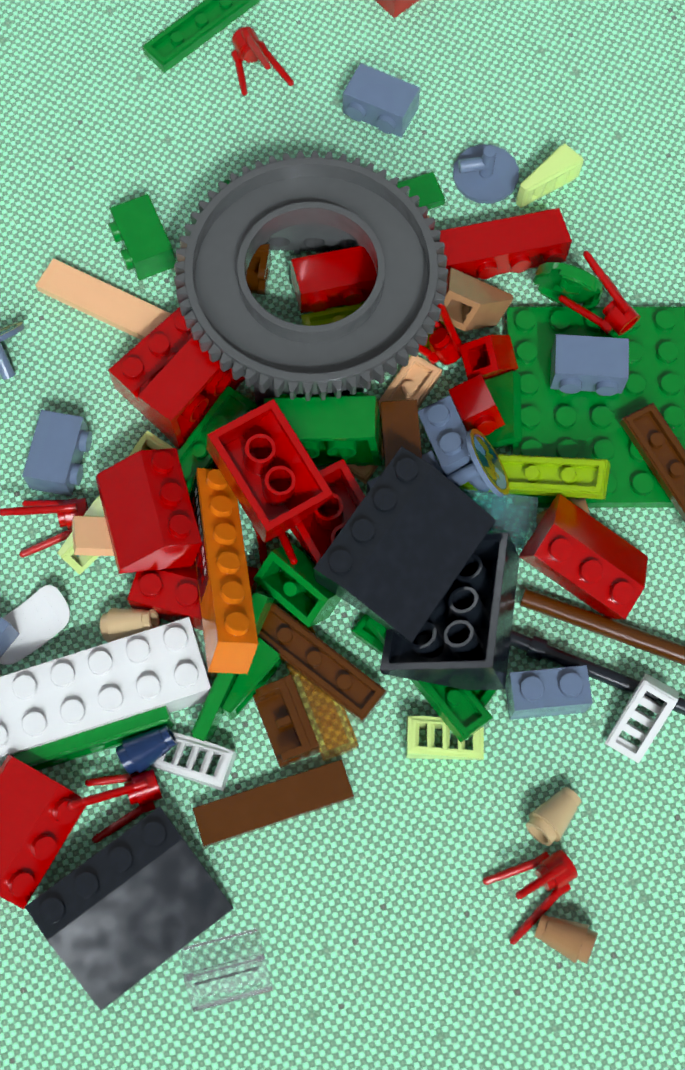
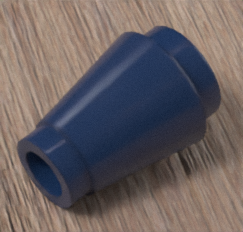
[116,724,177,775]

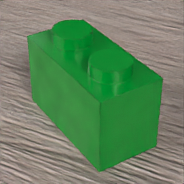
[108,194,176,281]
[253,543,341,628]

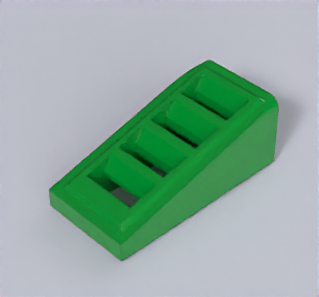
[222,637,282,720]

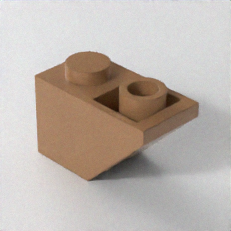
[439,268,513,331]

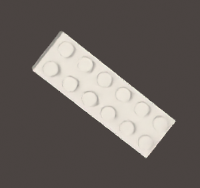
[0,617,212,767]

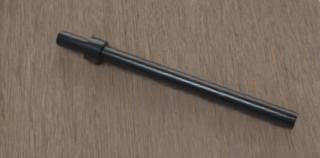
[510,630,685,715]

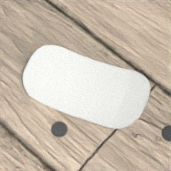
[0,585,70,665]

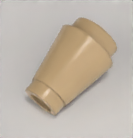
[100,608,160,642]
[526,787,581,846]

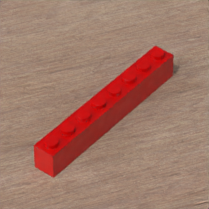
[291,208,572,313]

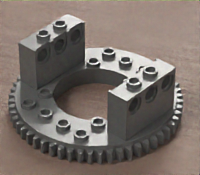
[174,151,448,407]

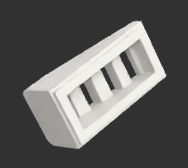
[605,673,679,763]
[151,731,237,792]

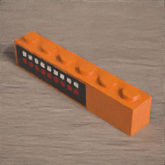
[189,468,258,674]

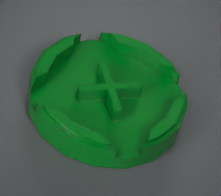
[533,262,604,308]

